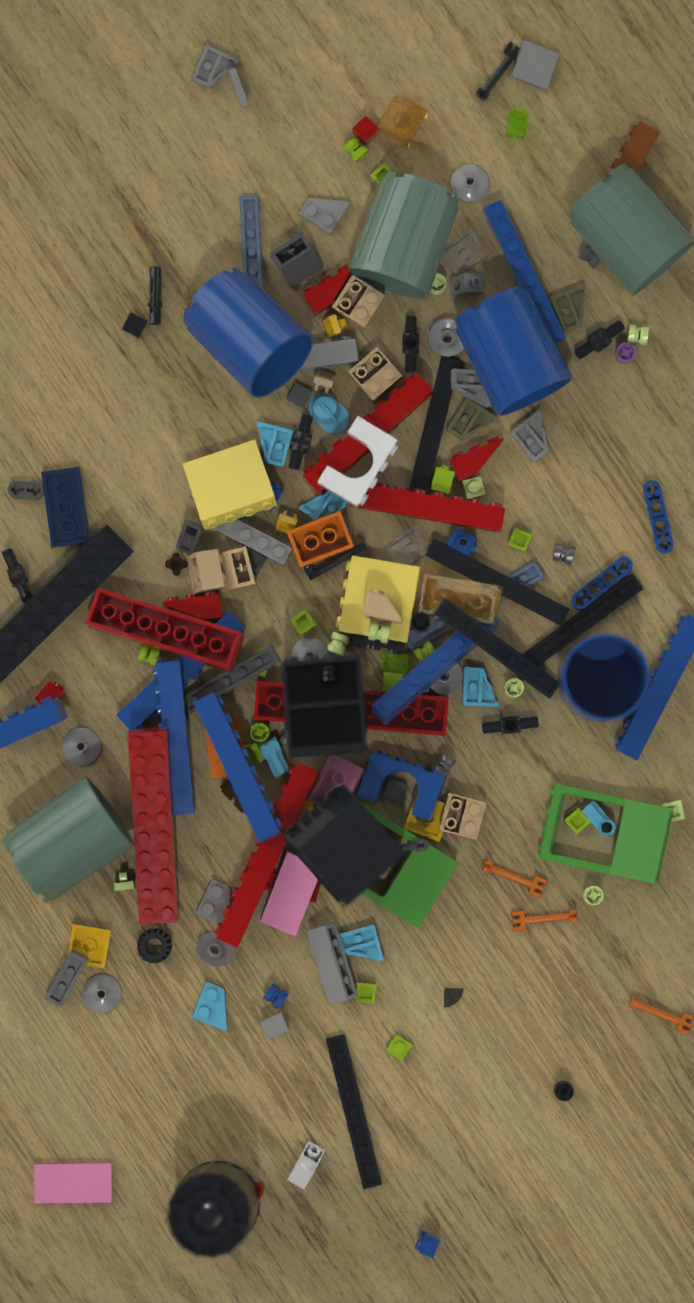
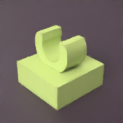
[114,872,135,891]

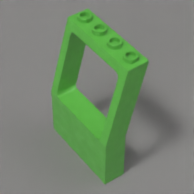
[538,783,674,885]
[361,802,458,928]

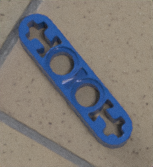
[643,480,673,554]
[570,556,633,610]

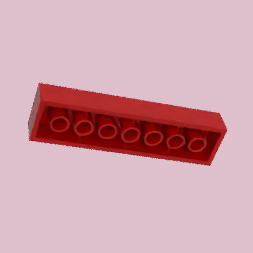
[303,373,433,496]
[349,482,505,533]
[85,588,245,673]

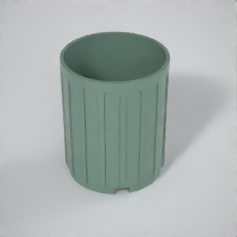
[567,164,694,296]
[348,172,459,299]
[1,776,134,903]

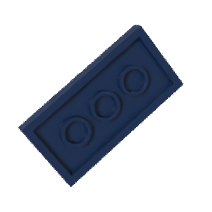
[41,467,89,548]

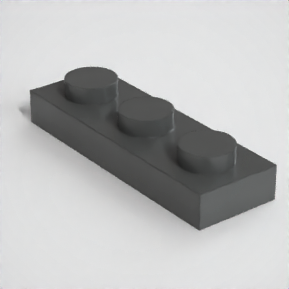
[44,949,89,1007]

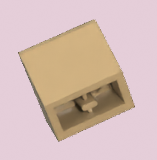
[332,275,385,331]
[348,347,402,403]
[218,546,256,594]
[439,793,486,840]

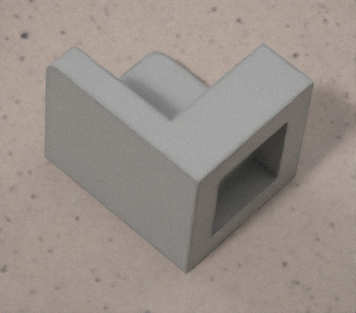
[260,1012,289,1039]

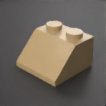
[186,549,226,594]
[363,589,403,625]

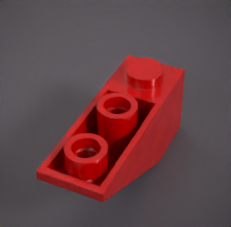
[303,265,351,316]
[449,436,504,483]
[162,591,223,621]

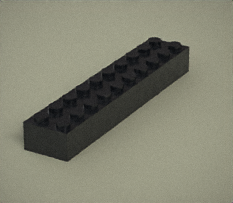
[0,523,134,683]

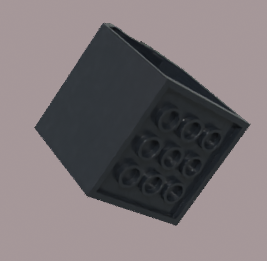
[283,784,406,908]

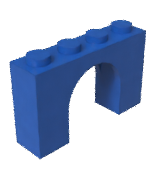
[357,750,447,822]

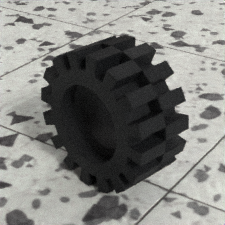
[137,928,172,964]

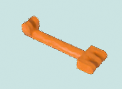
[482,860,547,899]
[511,910,578,931]
[628,996,694,1035]

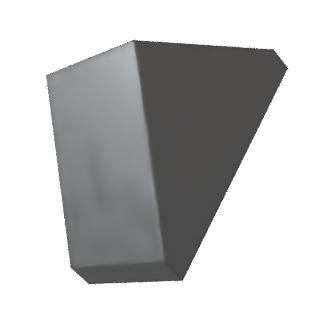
[175,519,204,555]

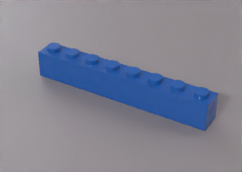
[483,200,566,345]
[372,608,499,725]
[116,611,246,730]
[614,613,694,761]
[153,659,195,815]
[193,693,283,843]

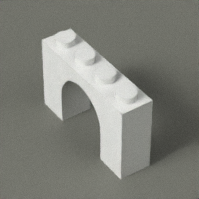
[317,416,399,508]

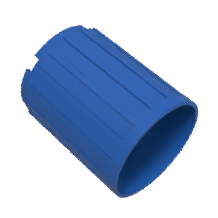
[183,268,313,398]
[454,286,573,417]
[558,634,650,723]

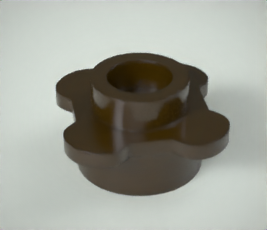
[165,553,188,576]

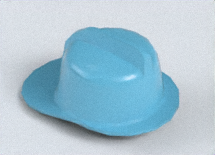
[308,392,349,434]

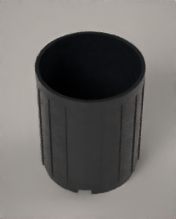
[167,1160,260,1258]

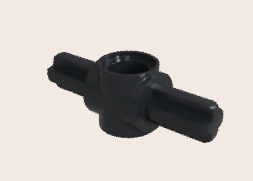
[402,316,420,372]
[574,320,625,360]
[288,414,313,470]
[2,548,32,603]
[482,715,539,735]

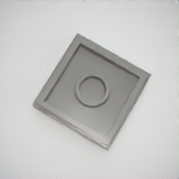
[511,40,559,90]
[227,68,248,107]

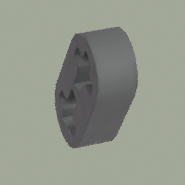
[8,481,44,500]

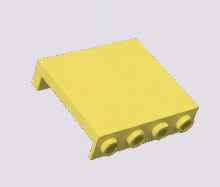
[183,440,277,530]
[336,556,421,644]

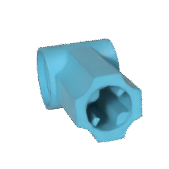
[258,736,290,777]
[582,801,615,837]

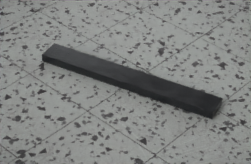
[408,356,460,494]
[425,539,570,626]
[518,574,644,679]
[432,596,558,699]
[326,1034,382,1190]

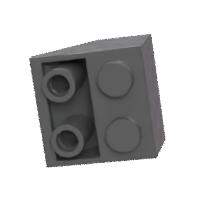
[270,233,323,288]

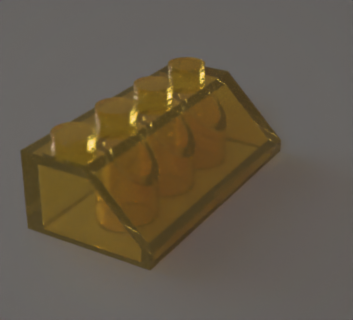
[418,574,503,624]

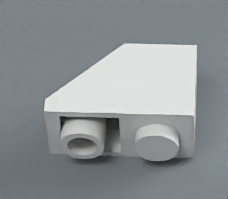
[287,1141,325,1189]

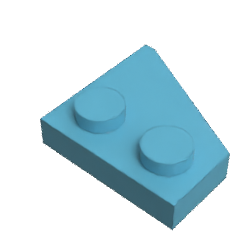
[257,421,294,468]
[461,667,499,708]

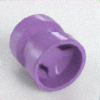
[615,342,636,364]

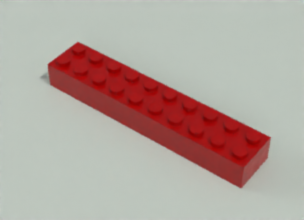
[253,681,449,736]
[127,728,179,924]
[214,762,319,948]

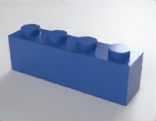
[0,696,68,749]

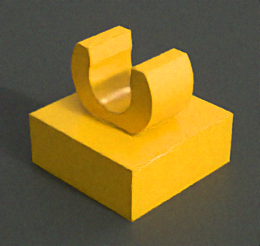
[323,314,347,339]
[275,510,298,534]

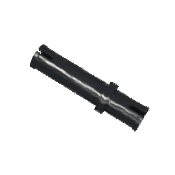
[148,266,163,325]

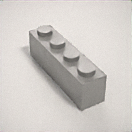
[297,336,359,372]
[216,519,293,566]
[307,922,358,1005]

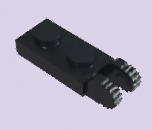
[351,635,405,654]

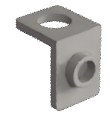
[449,273,485,296]

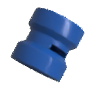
[263,983,289,1009]

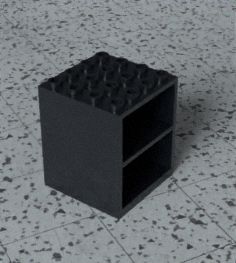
[281,652,367,758]

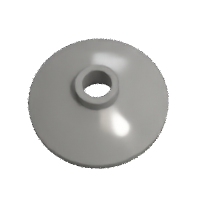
[451,164,489,202]
[429,319,464,357]
[291,638,329,660]
[430,663,463,694]
[62,728,101,766]
[196,933,234,967]
[83,974,121,1013]

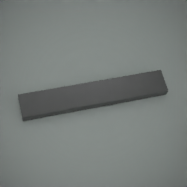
[184,645,281,716]

